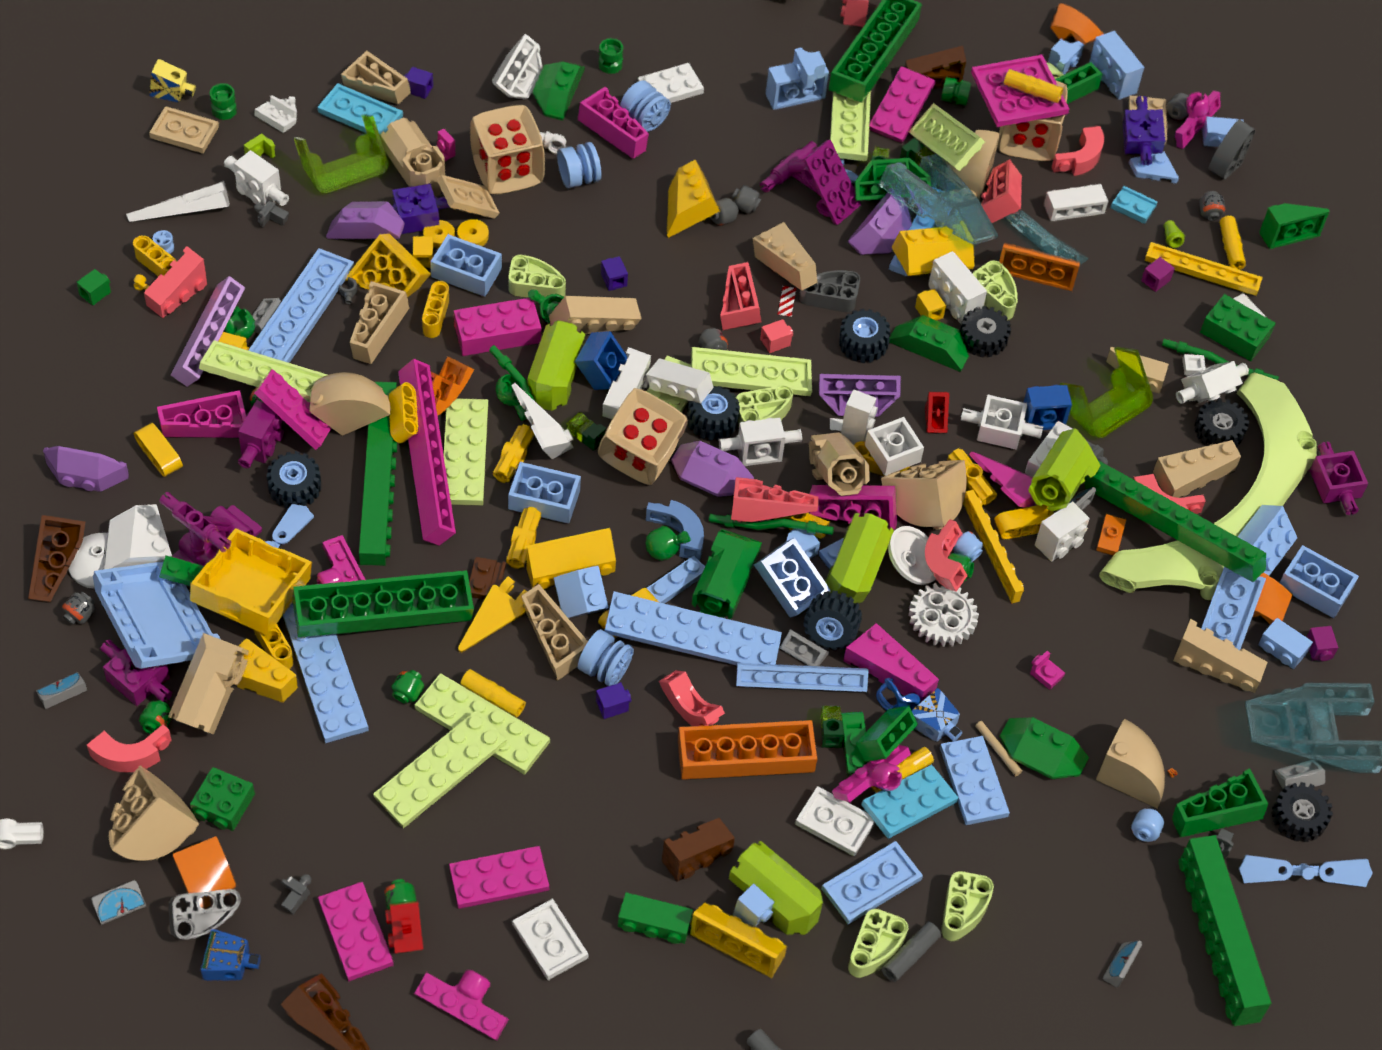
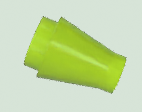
[1163,220,1185,248]

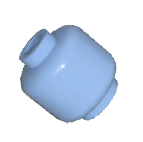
[952,531,983,562]
[1131,809,1164,842]

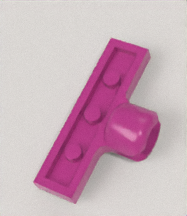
[1175,91,1221,149]
[317,535,365,584]
[832,745,911,802]
[415,970,509,1040]

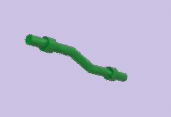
[1162,339,1279,381]
[489,345,535,401]
[709,514,834,535]

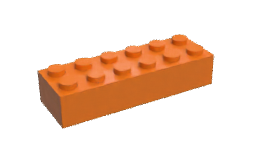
[678,720,817,779]

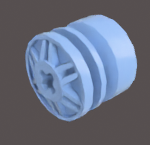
[620,80,671,131]
[557,142,601,189]
[578,630,634,686]

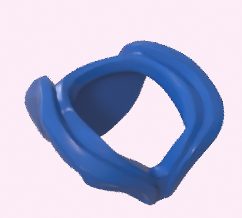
[876,678,921,711]

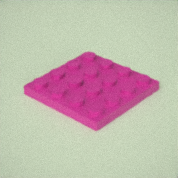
[971,55,1069,127]

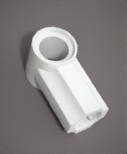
[0,819,43,849]

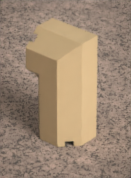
[380,118,445,196]
[809,433,870,496]
[168,633,248,734]

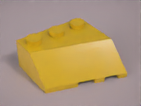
[667,160,720,238]
[346,234,431,298]

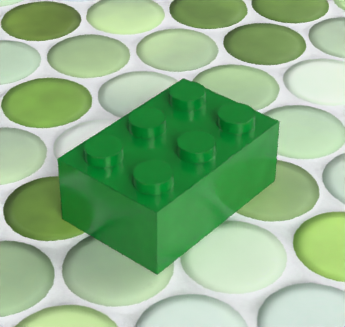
[1200,294,1275,361]

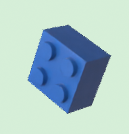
[575,331,627,390]
[1023,385,1072,430]

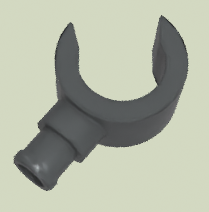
[339,277,357,304]

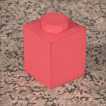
[760,319,793,353]

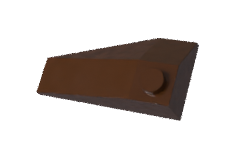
[28,515,86,603]
[281,973,370,1050]

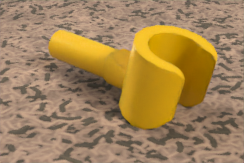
[134,274,149,290]

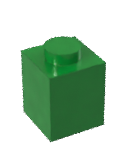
[77,269,111,306]

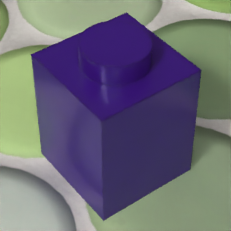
[404,67,433,99]
[601,256,628,291]
[596,683,631,719]

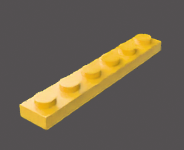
[1145,242,1263,296]
[963,490,1024,603]

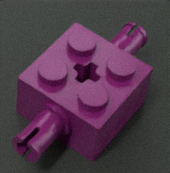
[238,400,284,469]
[1309,442,1368,515]
[100,640,172,706]

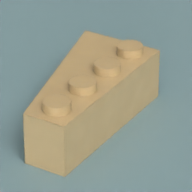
[549,296,641,334]
[1153,440,1241,498]
[521,584,588,681]

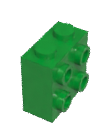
[190,767,255,831]

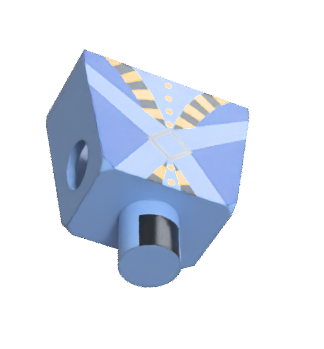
[912,688,962,742]

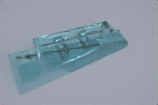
[1004,210,1088,265]

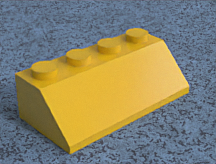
[891,225,974,276]
[526,528,616,589]
[690,903,787,978]

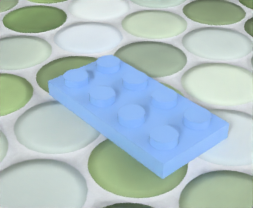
[1201,567,1266,650]
[940,736,1010,825]
[821,841,923,924]

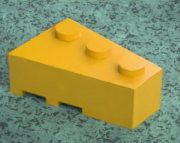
[237,638,298,703]

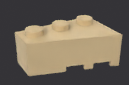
[341,51,411,105]

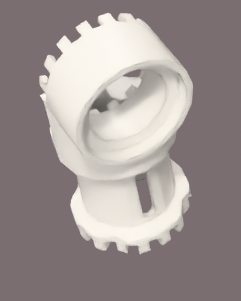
[540,131,566,154]

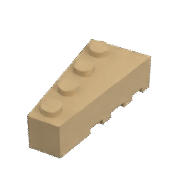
[753,222,817,291]
[350,281,409,364]
[1173,619,1267,693]

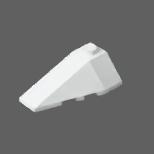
[512,383,574,459]

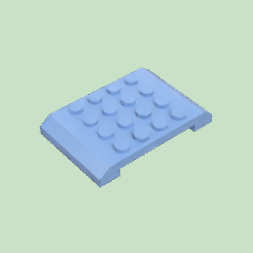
[93,561,220,668]

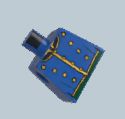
[201,929,261,981]

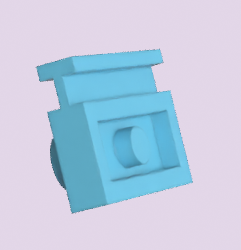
[1111,186,1158,224]

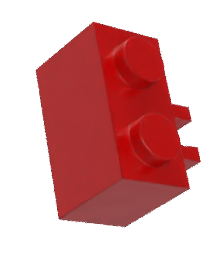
[386,901,423,953]

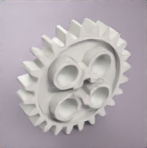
[908,583,979,647]

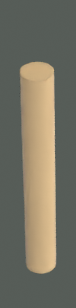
[975,721,1022,776]

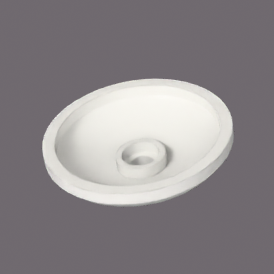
[888,526,935,585]
[68,533,108,589]

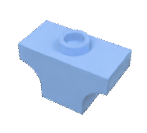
[1048,39,1084,74]
[793,48,826,89]

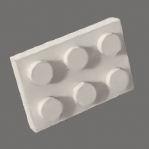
[638,63,704,103]
[795,786,875,857]
[512,899,589,980]

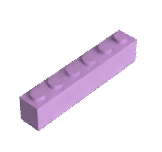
[171,276,245,387]

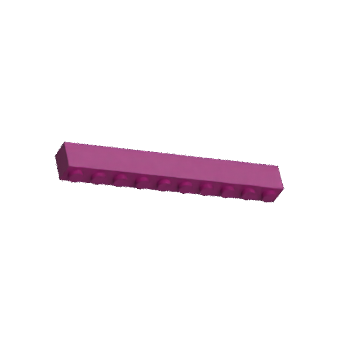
[398,359,456,546]

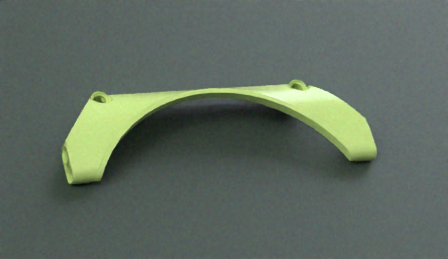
[1099,373,1317,600]

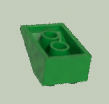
[1259,203,1330,249]

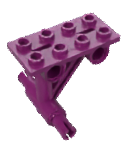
[760,140,861,225]
[159,492,262,566]

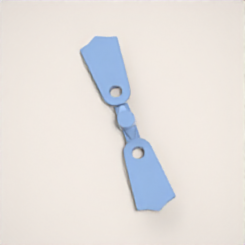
[266,504,314,548]
[1239,855,1373,887]

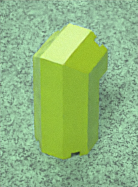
[528,320,585,411]
[1028,428,1101,511]
[825,513,894,603]
[729,841,823,935]

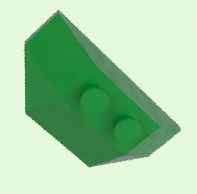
[533,62,585,121]
[855,158,931,201]
[889,315,969,372]
[1000,717,1089,779]

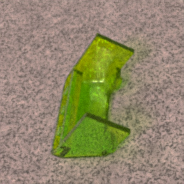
[294,114,388,193]
[1059,347,1153,438]

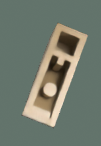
[1106,347,1169,393]

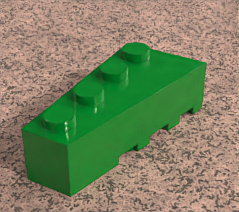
[1172,768,1268,837]

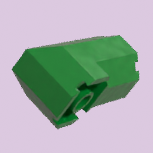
[692,529,762,619]

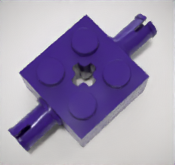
[1122,96,1165,166]
[392,184,451,234]

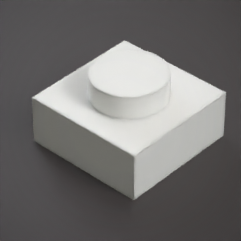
[1182,354,1205,375]

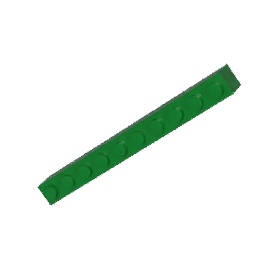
[359,382,398,566]
[1084,460,1266,582]

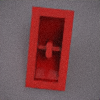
[925,392,949,433]

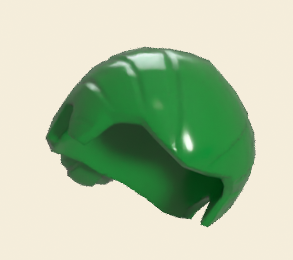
[528,289,564,325]
[224,306,255,340]
[495,374,527,421]
[645,526,691,561]

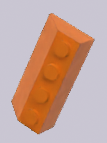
[999,243,1080,291]

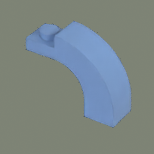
[646,500,704,561]

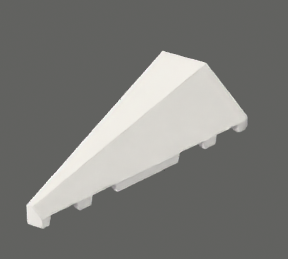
[126,181,230,222]

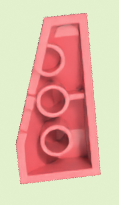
[731,477,818,522]

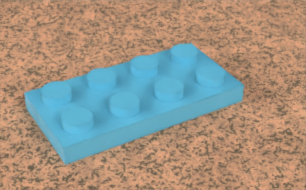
[318,83,403,139]
[861,765,959,839]

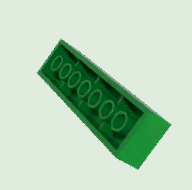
[828,0,922,103]
[292,570,474,638]
[1179,835,1272,1026]

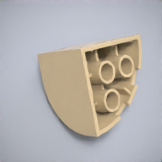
[934,130,1000,203]
[309,372,390,436]
[881,460,966,530]
[1096,719,1165,809]
[109,766,199,861]

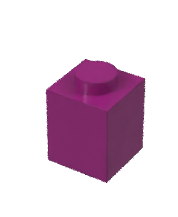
[1141,257,1175,292]
[1306,626,1339,661]

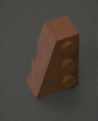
[905,45,967,89]
[662,818,735,882]

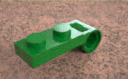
[159,555,204,586]
[839,712,869,775]

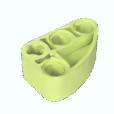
[509,255,566,298]
[973,261,1017,320]
[736,385,793,425]
[941,871,994,941]
[848,909,908,978]

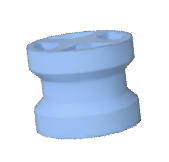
[153,230,174,254]

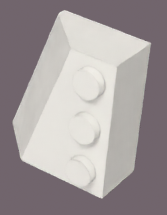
[104,504,172,569]

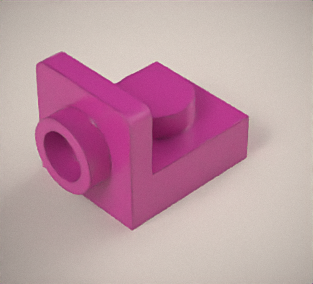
[436,129,456,161]
[1030,651,1065,690]

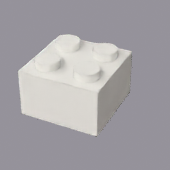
[865,417,924,476]
[1035,501,1090,562]

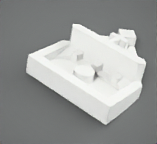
[254,96,297,133]

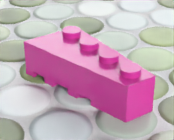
[578,87,649,159]
[157,390,246,438]
[810,485,897,531]
[843,623,939,703]

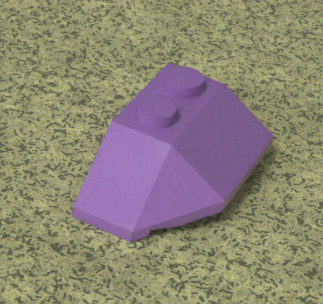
[847,187,912,255]
[326,202,404,239]
[819,374,901,417]
[671,441,754,497]
[43,446,129,492]

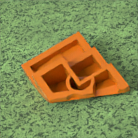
[1051,4,1104,46]
[430,356,474,416]
[1253,572,1293,625]
[172,836,236,909]

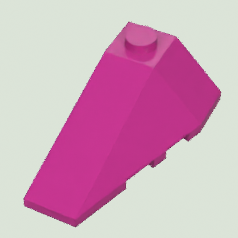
[969,452,1037,508]

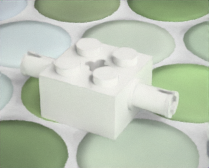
[224,150,289,206]
[1176,361,1249,404]
[960,395,1043,450]
[719,418,802,466]

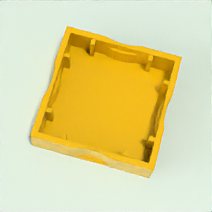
[190,528,312,635]

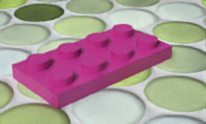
[869,66,935,143]
[254,369,331,450]
[449,846,549,909]
[318,882,393,982]

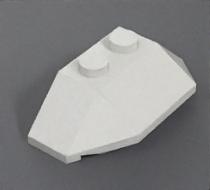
[492,34,542,99]

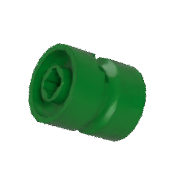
[599,38,624,74]
[941,77,972,106]
[210,83,237,120]

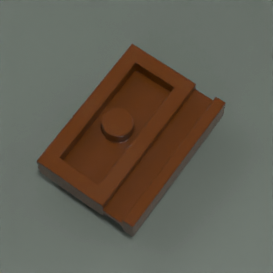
[469,557,506,600]

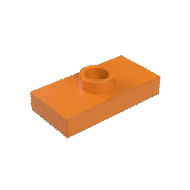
[1096,514,1126,555]

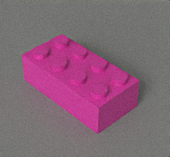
[454,298,541,356]

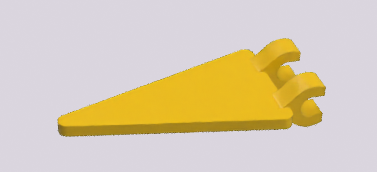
[458,576,527,653]

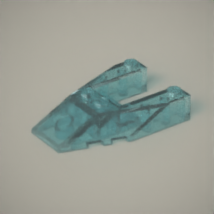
[879,154,998,245]
[1245,683,1382,773]

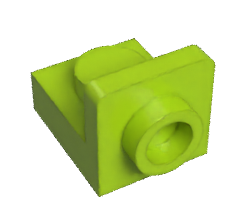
[244,134,275,158]

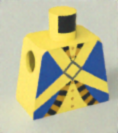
[150,59,196,102]

